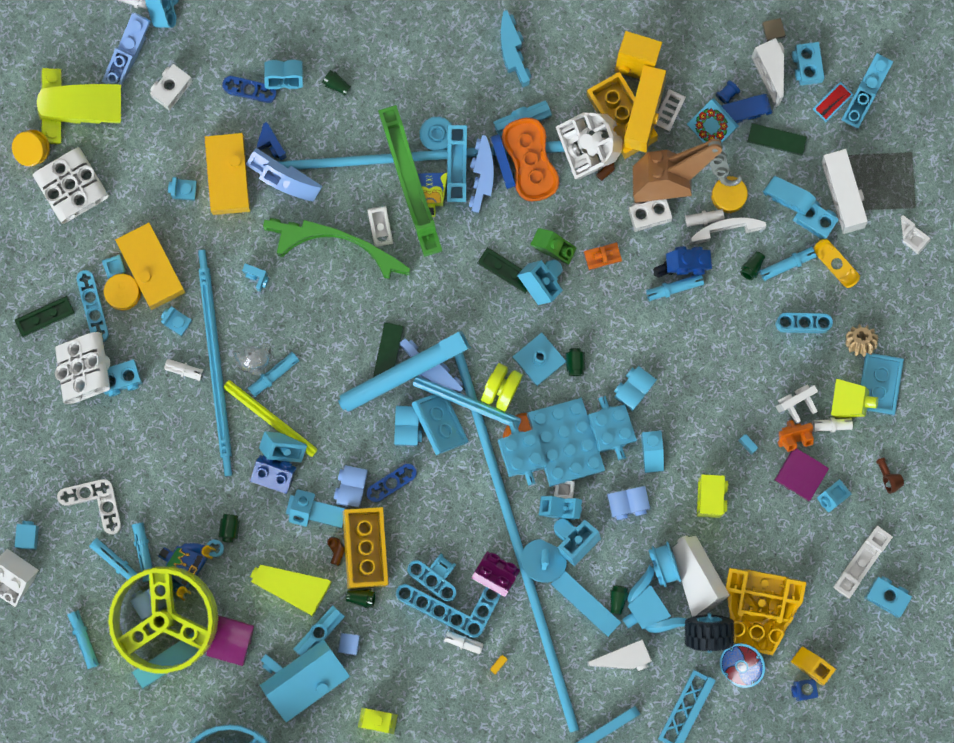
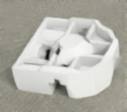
[556,112,623,179]

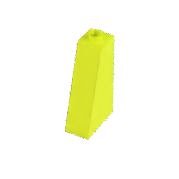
[250,565,332,616]

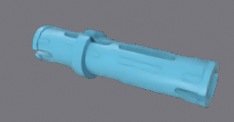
[759,247,816,281]
[646,275,704,302]
[247,352,299,397]
[132,522,152,582]
[89,538,138,580]
[67,610,99,669]

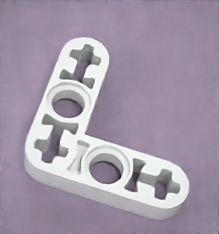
[57,479,121,535]

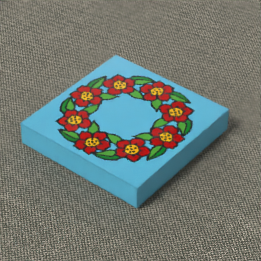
[687,98,739,143]

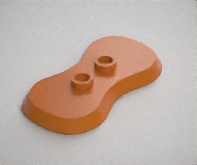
[502,118,559,201]

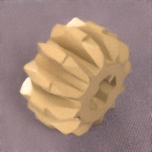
[845,324,878,357]

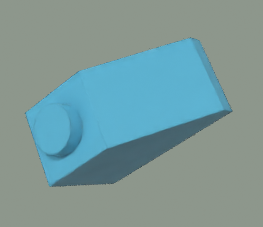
[259,431,307,463]
[641,431,664,473]

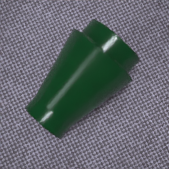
[322,70,351,96]
[740,251,765,280]
[610,585,629,614]
[346,589,376,609]

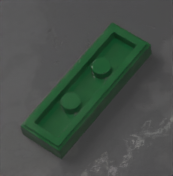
[747,123,807,156]
[477,247,528,294]
[15,296,75,337]
[373,322,403,377]

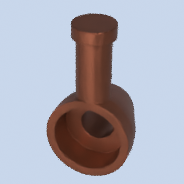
[876,457,904,494]

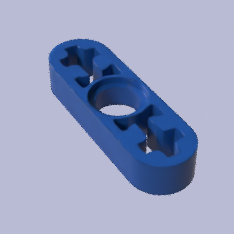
[222,76,277,103]
[490,134,516,189]
[367,464,417,503]

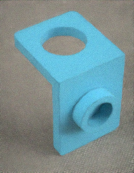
[289,489,315,527]

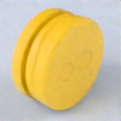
[12,130,50,166]
[711,176,748,213]
[104,274,141,311]

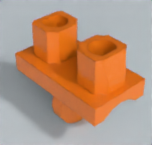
[584,242,622,270]
[777,420,814,452]

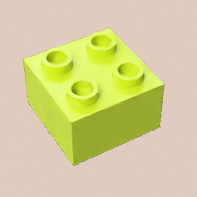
[697,475,728,518]

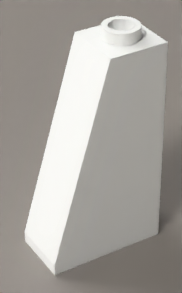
[672,535,730,616]

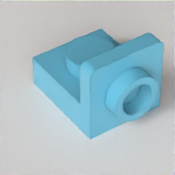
[168,177,197,201]
[242,264,269,291]
[161,306,192,336]
[817,479,852,512]
[261,654,283,675]

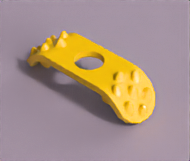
[814,239,860,288]

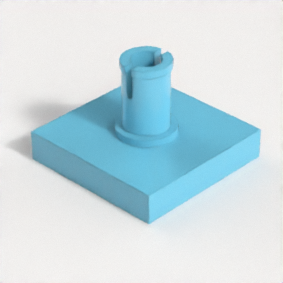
[512,333,566,386]

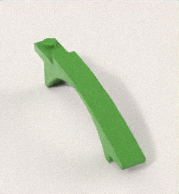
[378,105,442,257]
[263,218,410,279]

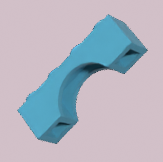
[447,125,467,202]

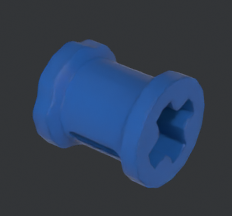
[715,80,741,104]

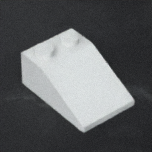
[751,38,785,106]

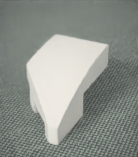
[901,215,931,255]

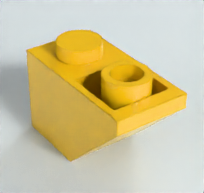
[790,646,836,686]

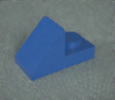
[256,121,287,161]

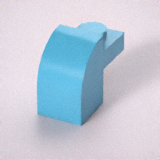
[539,496,582,520]

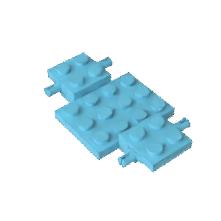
[498,396,637,487]

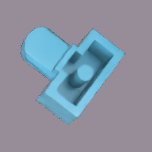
[517,260,563,305]
[554,518,601,566]

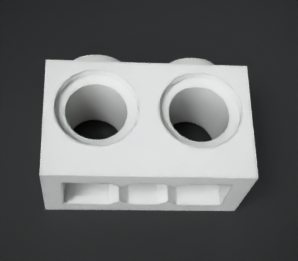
[628,199,672,232]

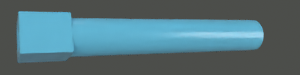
[338,331,471,412]

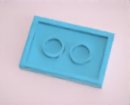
[860,353,904,415]
[411,394,469,455]

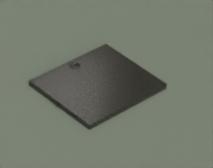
[848,152,916,210]

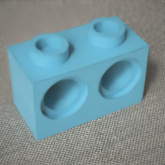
[792,42,824,86]
[793,201,839,239]
[103,359,142,397]

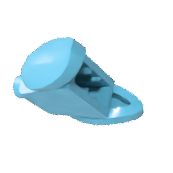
[622,565,686,633]

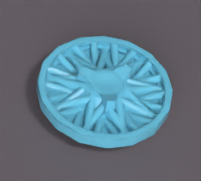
[420,117,452,151]

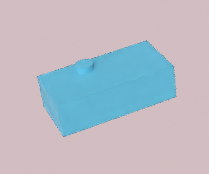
[260,639,350,722]

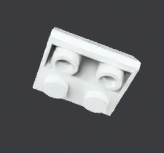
[0,549,39,607]

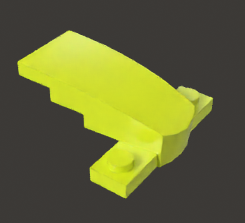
[37,68,121,144]

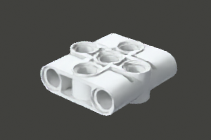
[33,147,109,224]
[55,332,110,404]

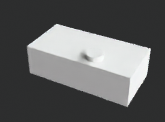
[822,149,868,234]

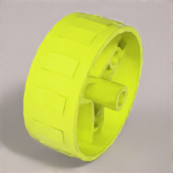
[108,566,218,673]

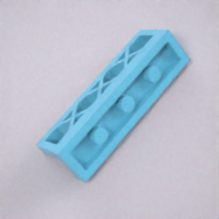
[658,670,716,743]

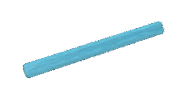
[413,376,521,427]

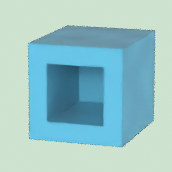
[15,521,39,550]

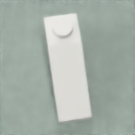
[588,640,651,671]

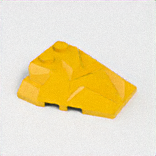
[726,568,806,655]

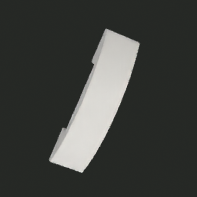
[690,218,766,245]
[833,526,893,599]

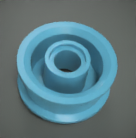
[648,541,682,587]

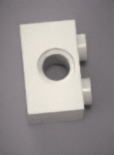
[150,64,193,111]

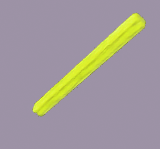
[224,380,317,457]

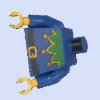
[158,543,216,601]

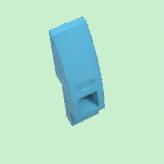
[500,10,532,88]
[841,53,893,129]

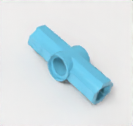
[493,100,552,137]
[294,605,345,656]

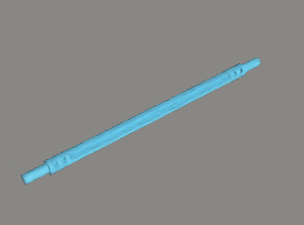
[198,250,232,477]

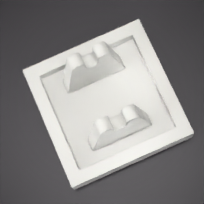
[775,384,818,423]

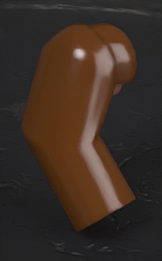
[596,162,615,181]
[327,537,345,566]

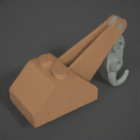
[633,139,742,203]

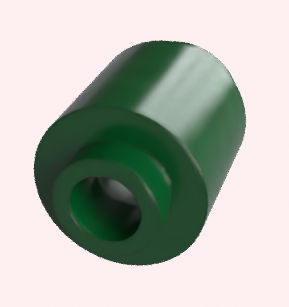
[566,348,586,377]
[218,514,240,543]

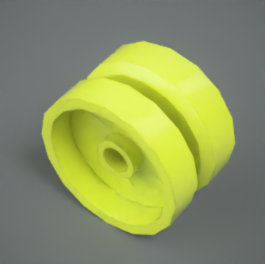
[481,363,523,412]

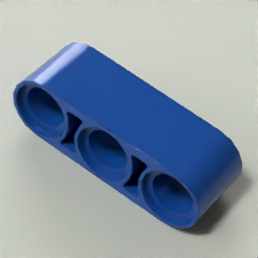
[721,94,773,123]

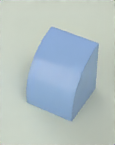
[338,633,360,656]

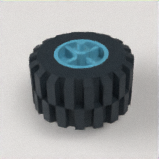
[685,613,734,652]

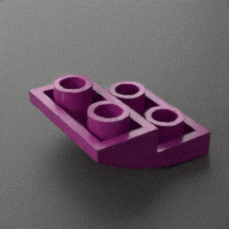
[774,448,829,501]
[471,551,520,597]
[206,615,254,666]

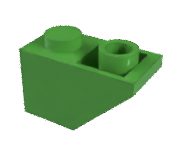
[530,228,577,265]

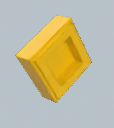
[490,655,508,675]

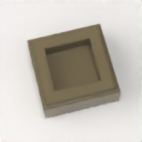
[762,18,786,41]

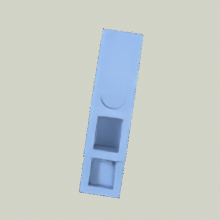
[102,12,151,86]
[469,135,494,213]
[246,148,323,202]
[400,338,463,393]

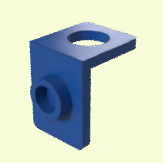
[791,679,818,701]

